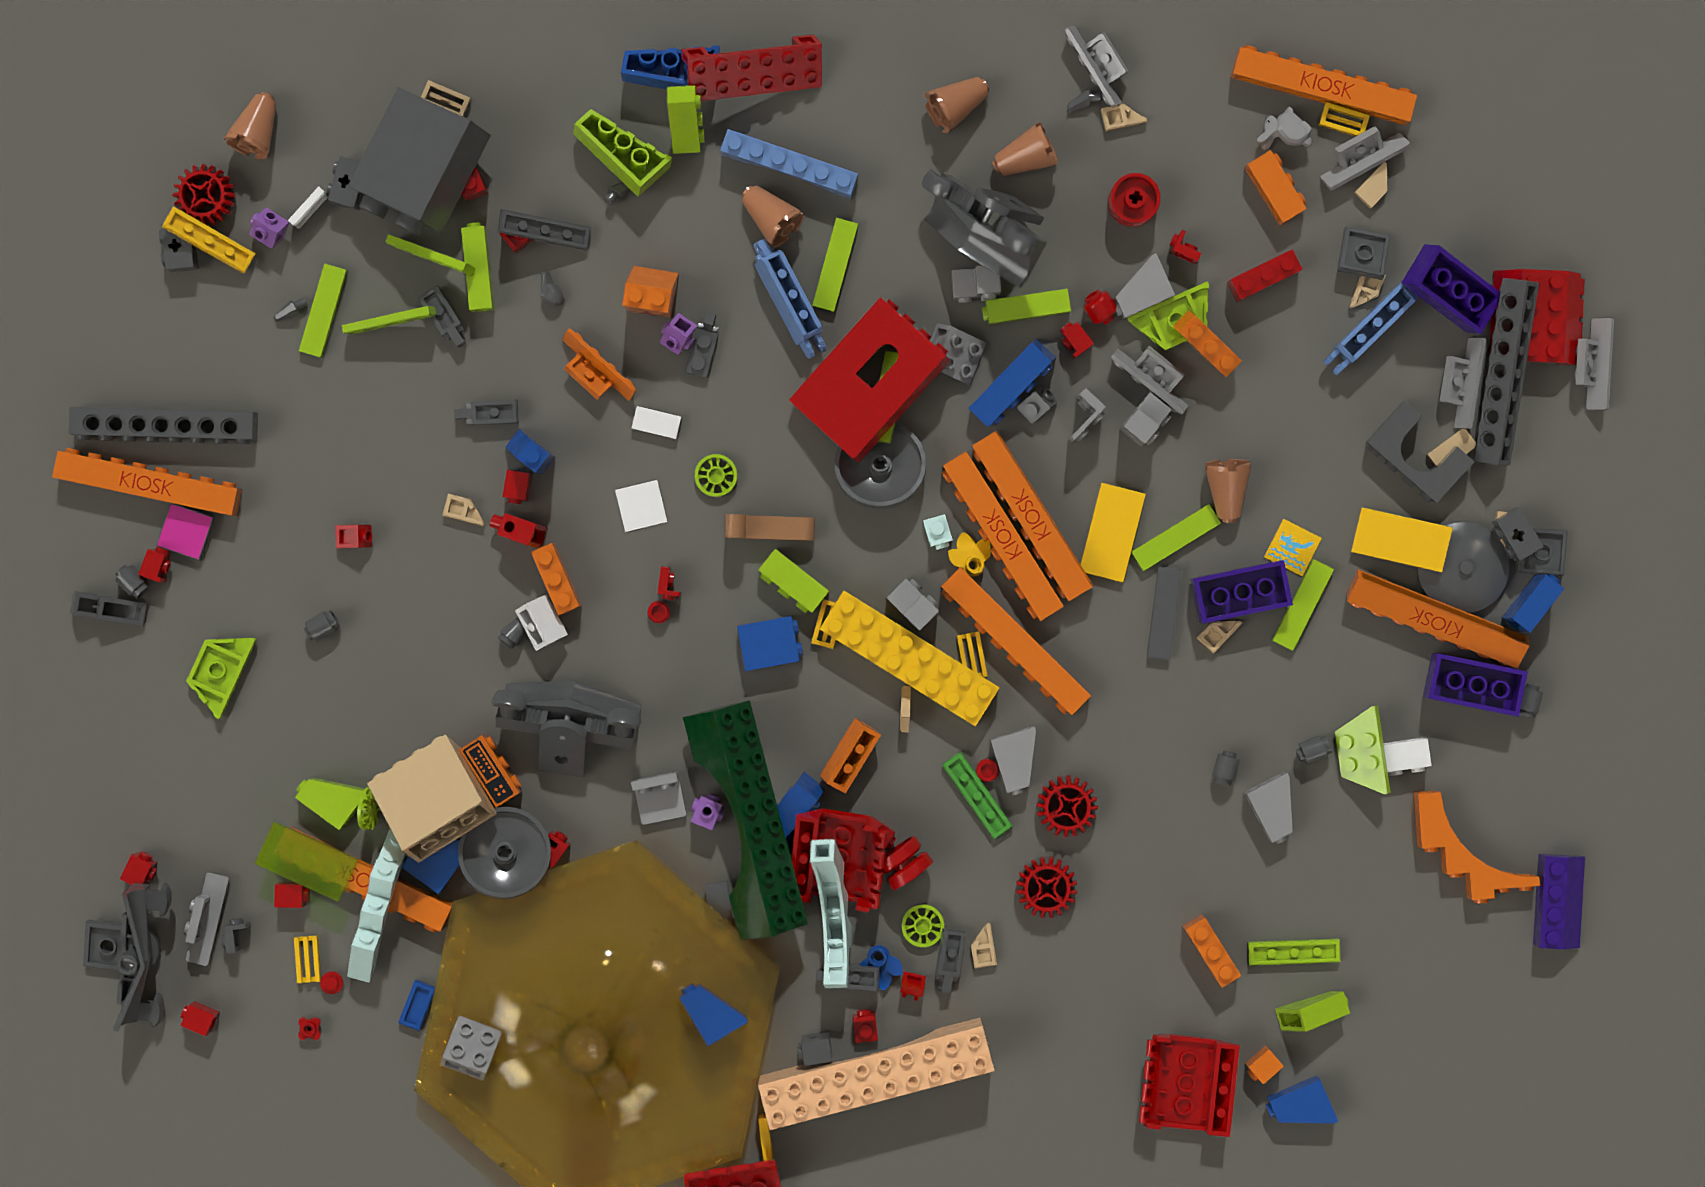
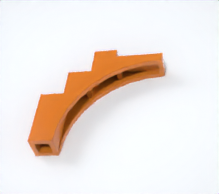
[1413,790,1540,904]

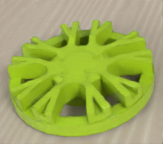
[695,454,737,497]
[357,787,381,830]
[902,904,944,947]

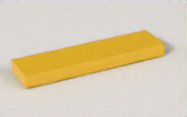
[161,206,256,274]

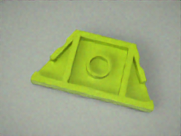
[1127,281,1209,351]
[186,638,257,719]
[1335,705,1391,794]

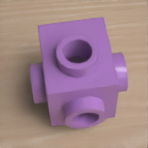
[249,207,289,249]
[660,313,698,355]
[690,793,725,830]

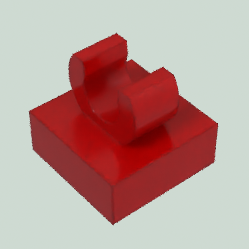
[900,971,926,1001]

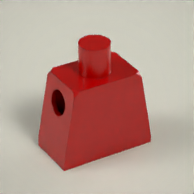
[490,513,548,549]

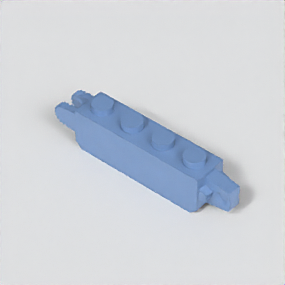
[753,238,827,359]
[1323,283,1418,375]

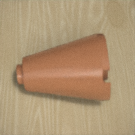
[924,77,989,133]
[224,92,277,159]
[992,122,1059,176]
[742,185,804,248]
[1205,459,1251,523]

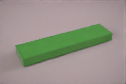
[942,752,1013,840]

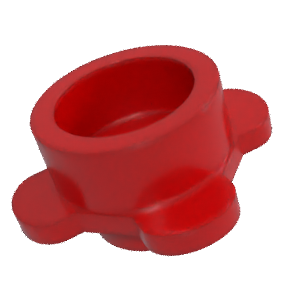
[298,1017,321,1040]

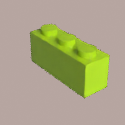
[667,86,705,154]
[759,549,829,613]

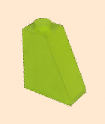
[295,778,365,830]
[1275,991,1350,1032]

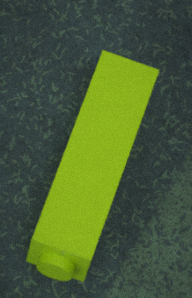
[461,223,495,312]
[982,288,1071,326]

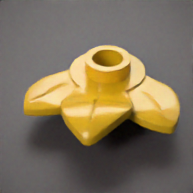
[948,532,991,577]

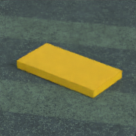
[1080,483,1146,582]
[1351,507,1453,573]

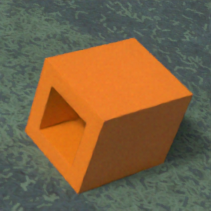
[1245,1046,1284,1084]

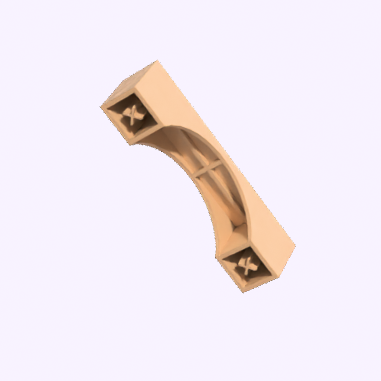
[758,1018,994,1130]

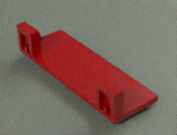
[681,34,822,101]

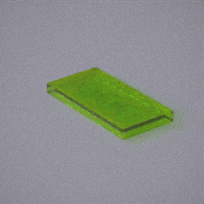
[254,821,358,902]

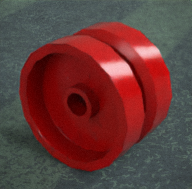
[1108,173,1161,227]
[879,835,933,891]

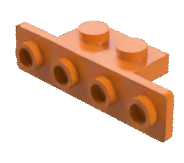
[562,328,637,401]

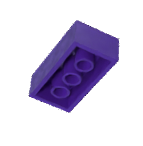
[1401,244,1500,334]
[1190,560,1293,624]
[1423,653,1528,717]

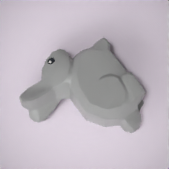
[1257,107,1312,150]

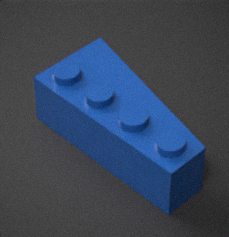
[621,46,720,89]
[969,338,1056,427]
[740,771,825,850]

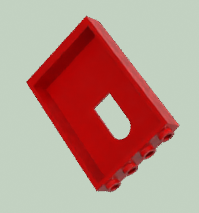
[789,297,951,463]

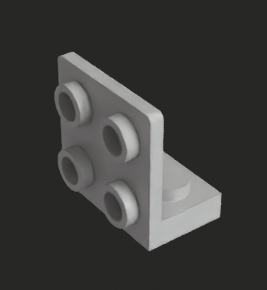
[930,323,986,385]
[1068,388,1106,442]
[631,771,687,825]
[440,1016,502,1081]

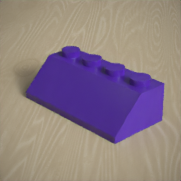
[1533,854,1585,949]

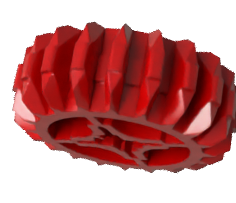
[172,164,236,225]
[1036,775,1098,838]
[1016,856,1078,918]

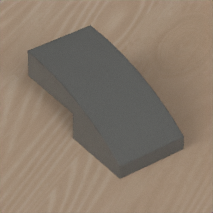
[704,881,734,928]

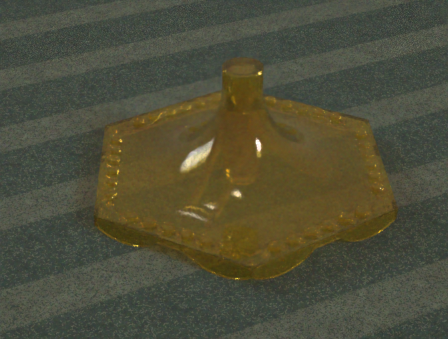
[414,840,780,1187]

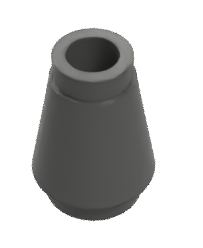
[498,617,526,649]

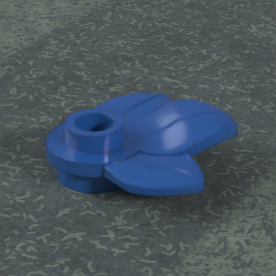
[860,945,903,991]

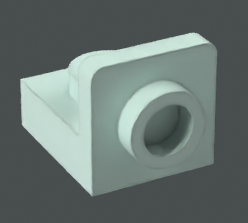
[923,514,953,550]

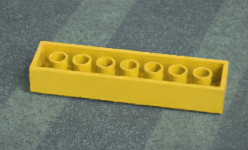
[820,590,1000,727]

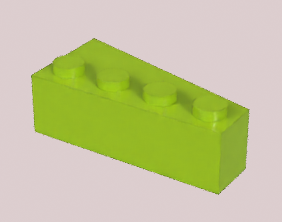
[573,109,672,197]

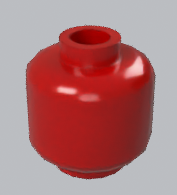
[1083,290,1116,325]

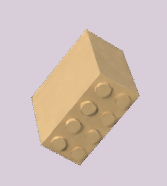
[367,734,497,863]

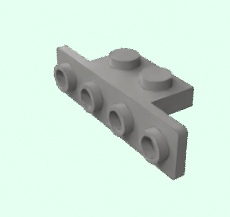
[1064,26,1129,107]
[1321,126,1411,190]
[1574,318,1614,410]
[1440,338,1486,429]
[1111,346,1188,415]
[184,872,229,966]

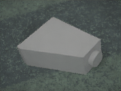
[1113,254,1175,320]
[990,726,1036,795]
[1243,771,1293,844]

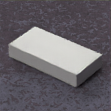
[288,186,328,229]
[632,406,682,439]

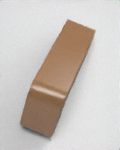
[724,514,815,541]

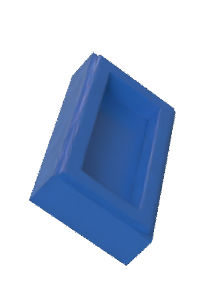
[398,979,437,1031]

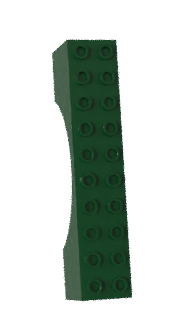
[683,700,808,940]

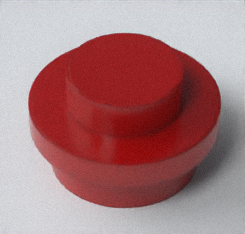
[647,601,670,624]
[320,971,344,994]

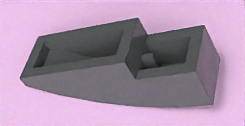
[70,591,147,626]

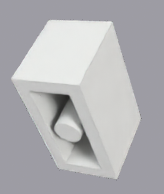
[515,594,568,651]
[1384,737,1432,776]

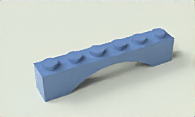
[720,129,858,199]

